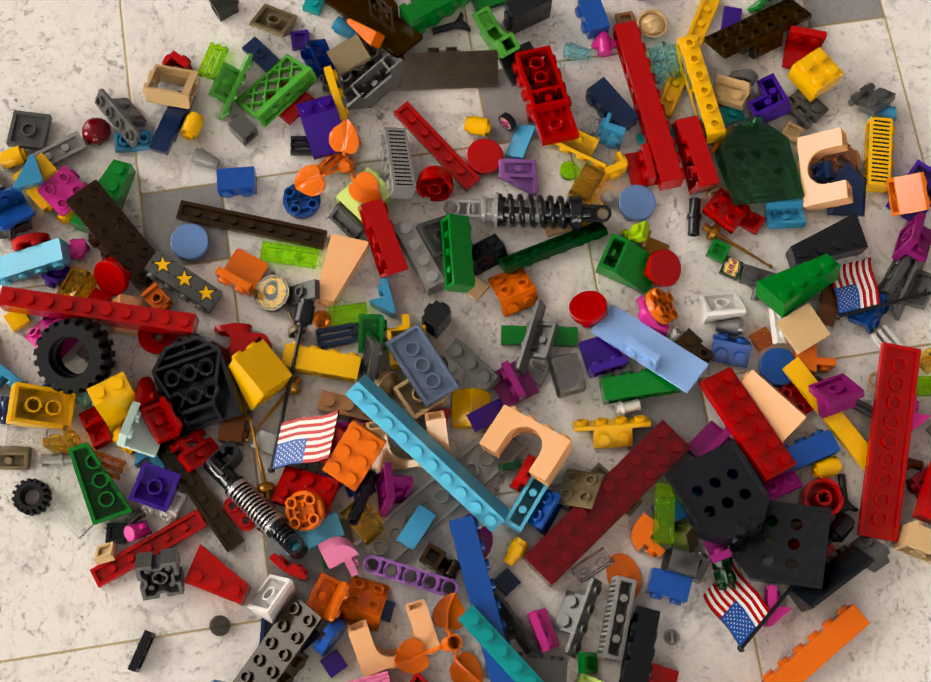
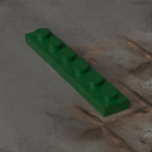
[497,223,608,274]

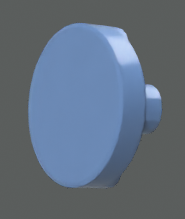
[618,185,656,222]
[170,223,209,261]

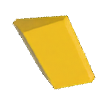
[452,388,491,429]

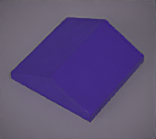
[128,462,181,513]

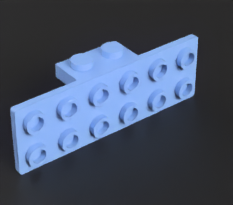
[591,305,708,393]

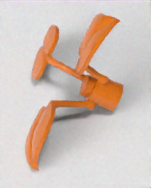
[294,119,382,203]
[394,593,483,682]

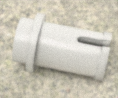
[615,398,641,416]

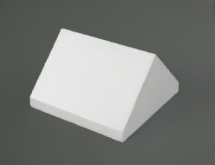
[699,291,746,324]
[247,574,296,624]

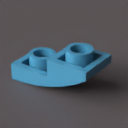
[114,130,153,153]
[396,503,436,550]

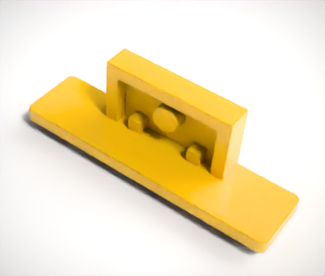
[550,129,609,170]
[572,415,651,449]

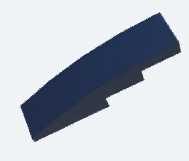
[149,90,195,155]

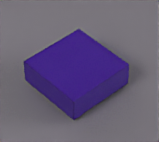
[290,30,311,51]
[320,649,348,678]

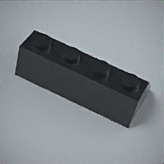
[788,544,875,612]

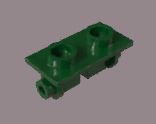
[711,556,736,590]

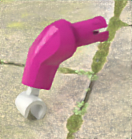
[636,296,683,342]

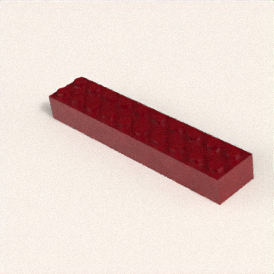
[522,420,691,588]

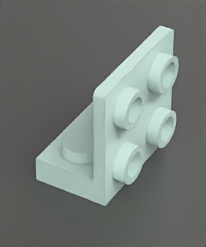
[116,401,160,457]

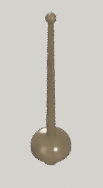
[271,272,307,343]

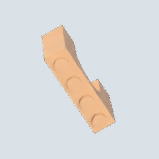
[795,127,853,212]
[479,404,574,487]
[365,410,450,473]
[347,599,440,677]

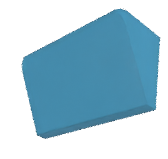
[505,124,536,159]

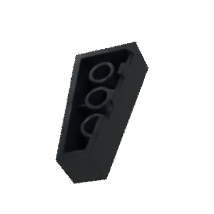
[785,213,868,268]
[619,605,660,682]

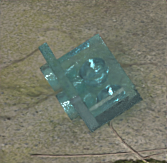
[647,41,681,84]

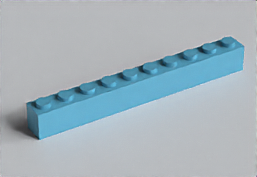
[345,374,510,532]

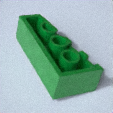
[399,0,470,35]
[70,159,136,233]
[756,254,841,318]
[68,442,134,525]

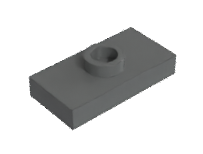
[329,202,364,239]
[288,279,320,307]

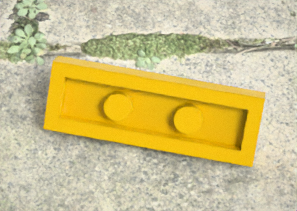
[323,65,350,122]

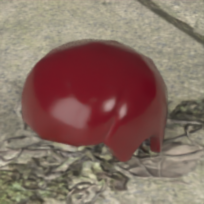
[82,117,111,146]

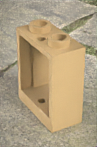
[143,64,200,109]

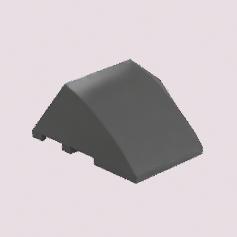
[339,43,405,110]

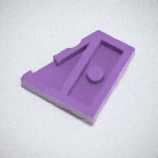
[498,159,538,196]

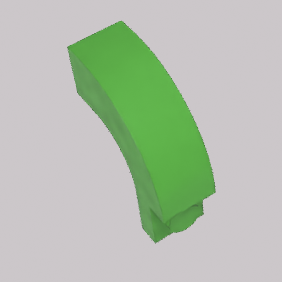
[472,5,521,58]

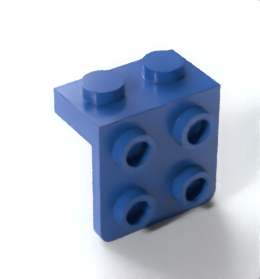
[0,185,36,231]

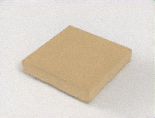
[776,303,831,355]

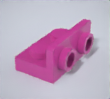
[527,608,560,653]

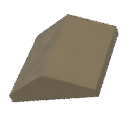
[249,4,297,38]

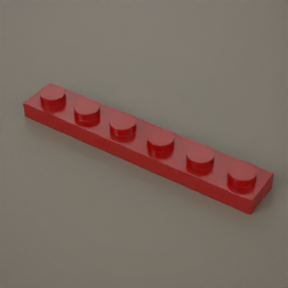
[394,101,480,192]
[90,509,208,588]

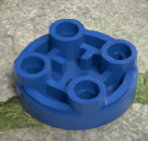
[283,184,321,219]
[758,348,795,387]
[313,617,348,656]

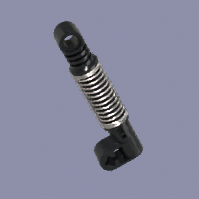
[203,441,308,559]

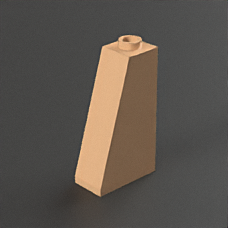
[316,234,369,308]
[741,370,808,444]

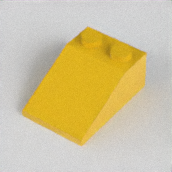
[6,382,76,430]

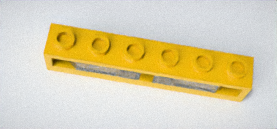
[675,34,726,144]

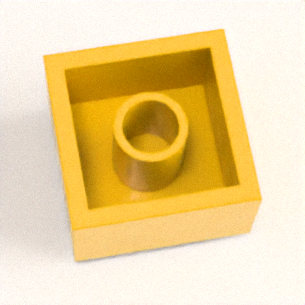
[787,47,844,102]

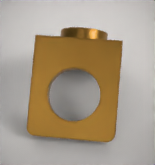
[642,230,669,254]

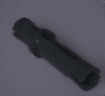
[346,470,379,526]

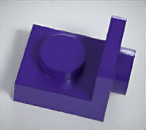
[41,266,73,290]

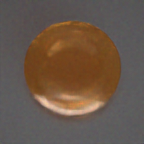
[312,310,331,329]

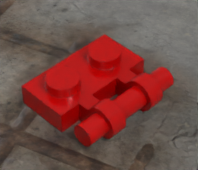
[169,429,219,473]

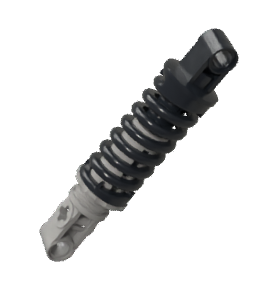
[443,192,612,231]

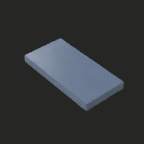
[385,323,460,409]

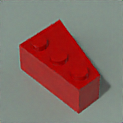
[184,544,251,606]

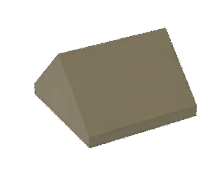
[326,34,372,77]

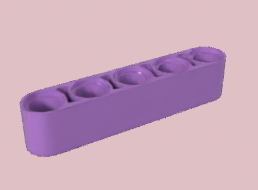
[362,554,459,596]

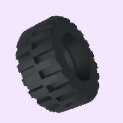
[33,317,116,394]

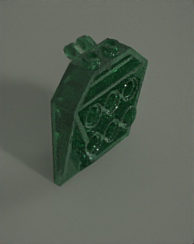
[714,116,805,206]

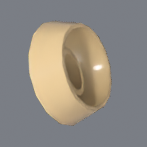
[637,9,668,39]
[374,370,398,398]

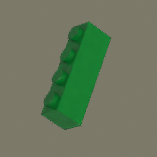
[440,213,475,293]
[599,368,681,405]

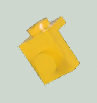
[602,151,628,181]

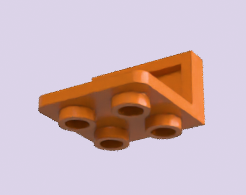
[215,248,269,297]
[488,268,538,317]
[306,572,351,622]
[339,576,390,632]

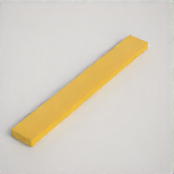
[660,0,721,119]
[782,357,868,472]

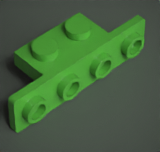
[208,53,253,120]

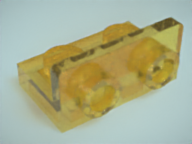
[56,266,97,298]
[43,425,80,453]

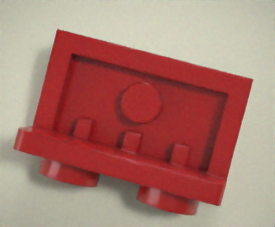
[140,396,183,444]

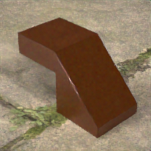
[816,285,837,327]

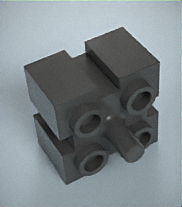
[134,547,185,601]

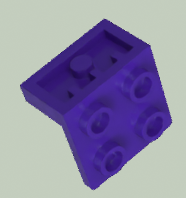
[578,337,629,379]

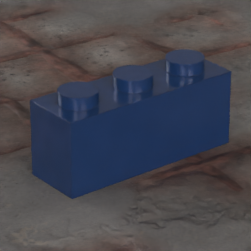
[585,77,639,132]

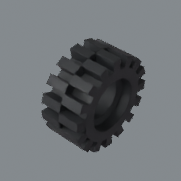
[12,478,52,516]

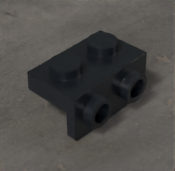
[472,234,508,275]

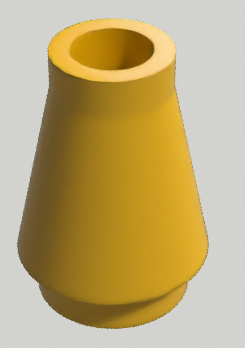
[503,536,529,567]

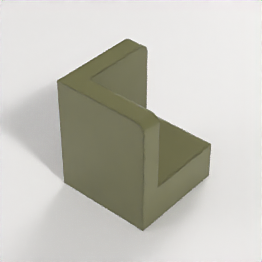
[668,522,698,553]

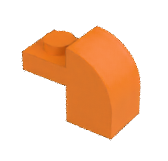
[793,344,836,375]
[630,513,666,559]

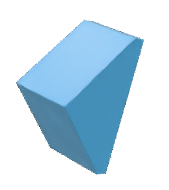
[13,154,45,192]

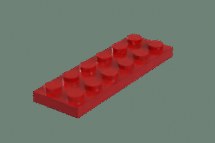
[698,366,796,483]

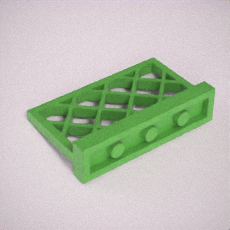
[235,53,318,128]

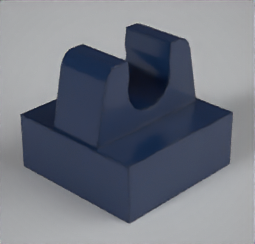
[811,160,835,184]

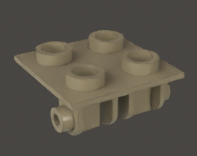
[558,468,604,511]

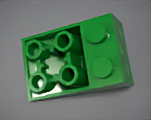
[596,233,652,294]

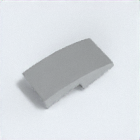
[246,427,277,455]

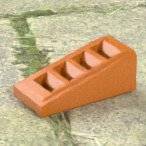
[346,18,385,49]

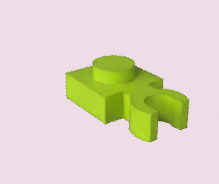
[621,221,650,244]

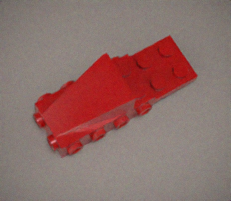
[512,45,579,146]

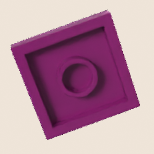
[891,212,931,263]
[494,360,539,407]
[808,373,865,419]
[688,420,740,458]
[376,462,414,517]

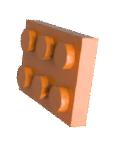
[322,419,387,492]

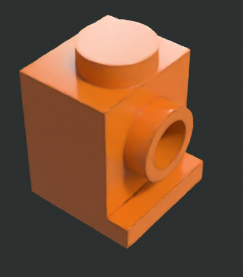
[141,282,173,310]

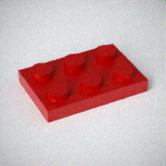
[270,466,341,519]

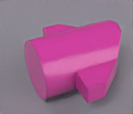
[591,31,617,57]
[68,238,91,261]
[124,520,152,541]

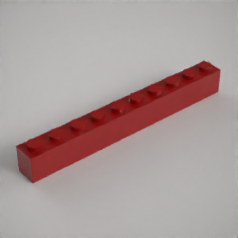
[612,21,685,191]
[0,286,199,338]

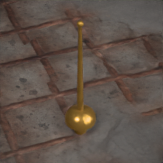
[702,223,773,268]
[245,376,303,442]
[248,418,276,501]

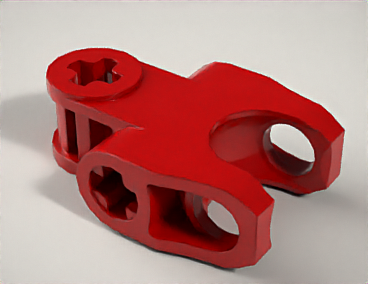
[214,323,272,360]

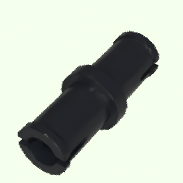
[687,197,702,237]

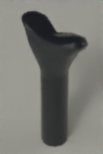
[431,12,471,35]
[835,474,859,515]

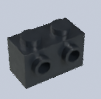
[422,300,451,339]

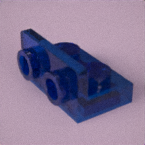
[300,39,337,79]

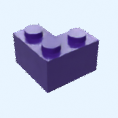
[747,73,791,128]

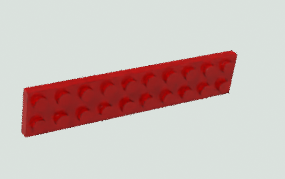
[857,342,921,542]

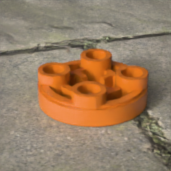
[646,287,678,325]
[285,490,325,531]

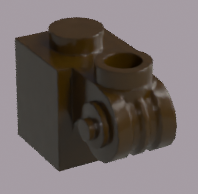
[675,328,714,363]
[419,542,461,579]

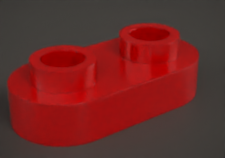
[223,498,256,532]

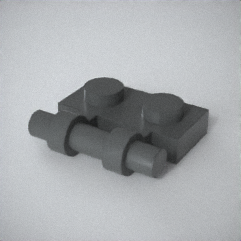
[848,83,896,117]
[788,89,829,129]

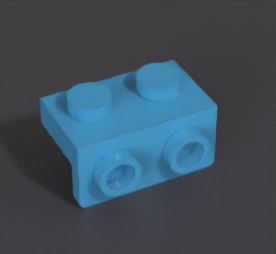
[597,112,626,150]
[764,199,806,229]

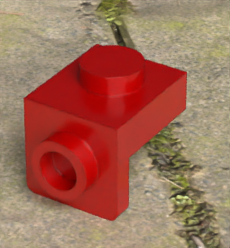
[162,50,193,70]

